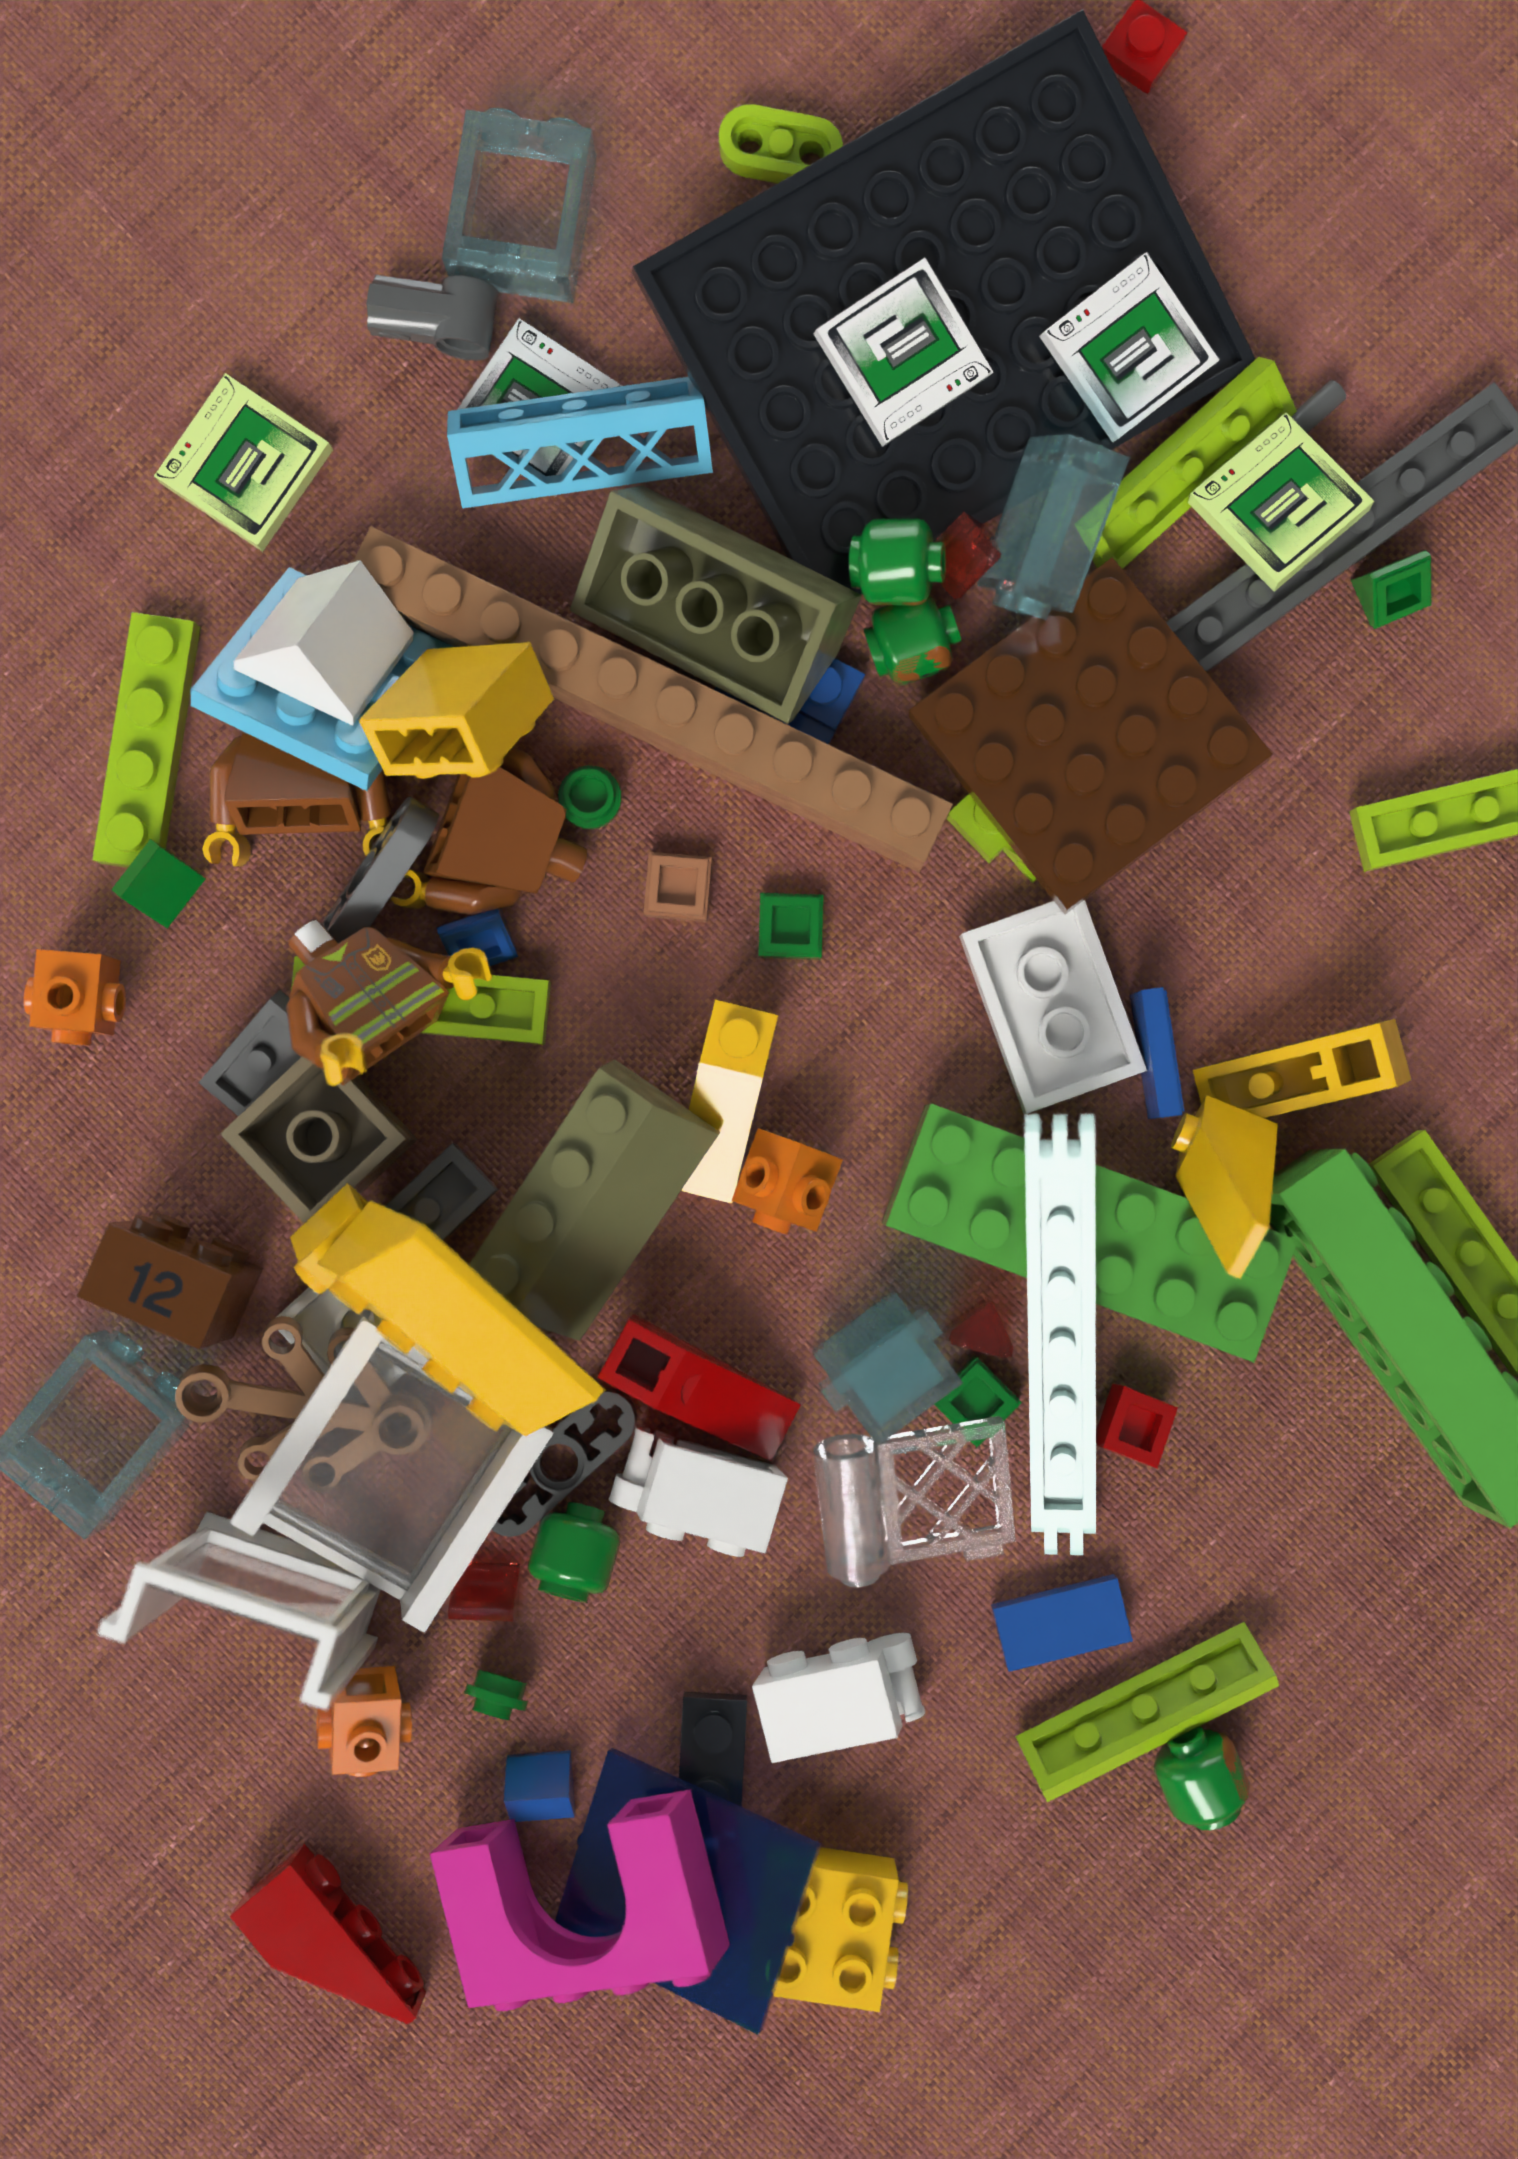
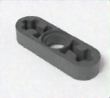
[322,796,439,943]
[491,1388,637,1537]

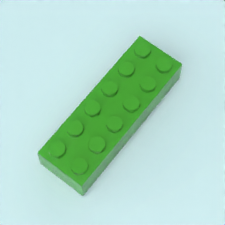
[881,1103,1299,1363]
[1269,1149,1518,1528]

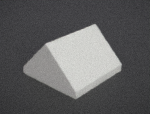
[234,560,414,726]

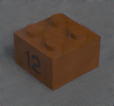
[76,1213,263,1350]

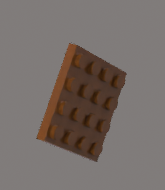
[908,557,1273,914]

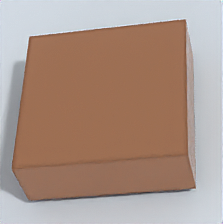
[643,852,712,922]

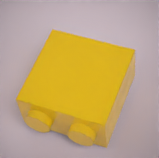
[359,642,554,779]
[750,1839,908,2012]

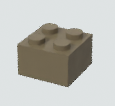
[220,1057,418,1223]

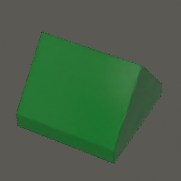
[1350,550,1431,629]

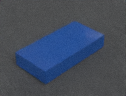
[1129,987,1184,1119]
[991,1574,1133,1672]

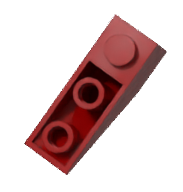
[597,1314,801,1461]
[229,1843,426,2025]

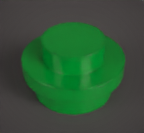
[558,765,622,829]
[464,1669,528,1721]

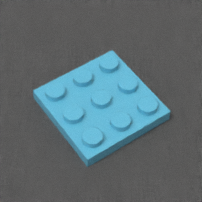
[191,567,454,791]

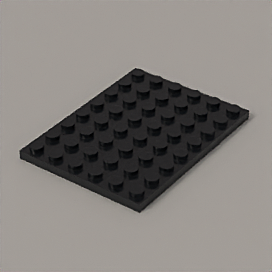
[632,9,1256,594]

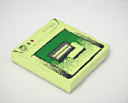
[154,373,333,552]
[1188,413,1374,591]

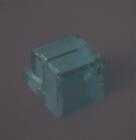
[812,1290,963,1446]

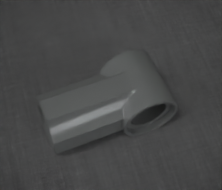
[366,274,499,361]

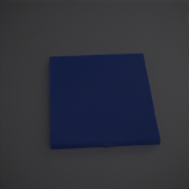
[555,1748,821,2035]

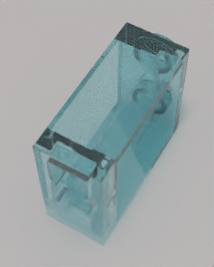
[442,108,597,303]
[977,434,1130,620]
[0,1330,193,1540]

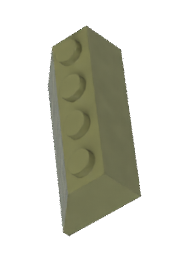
[569,486,862,724]
[468,1060,721,1341]

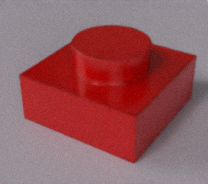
[1101,0,1188,95]
[1096,1383,1178,1469]

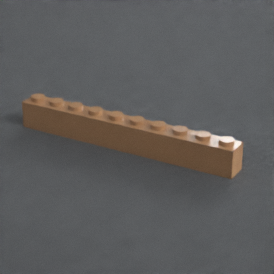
[353,526,953,873]

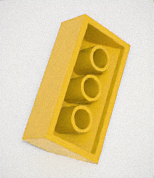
[317,1201,605,1436]

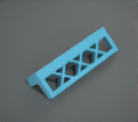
[447,377,713,509]

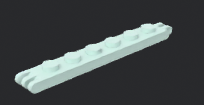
[1025,1114,1096,1555]

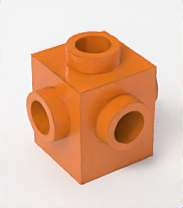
[24,949,126,1046]
[731,1128,843,1235]
[316,1666,412,1777]

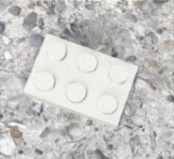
[959,900,1147,1114]

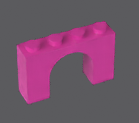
[430,1790,730,2011]

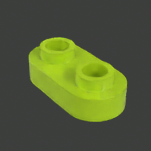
[719,104,843,184]

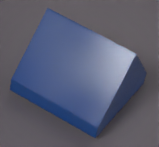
[437,908,518,967]
[504,1750,575,1822]

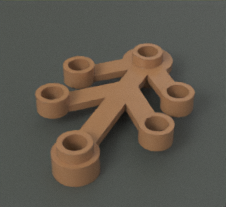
[175,1316,431,1492]

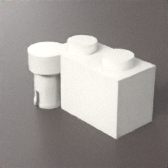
[609,1426,788,1557]
[752,1633,926,1763]

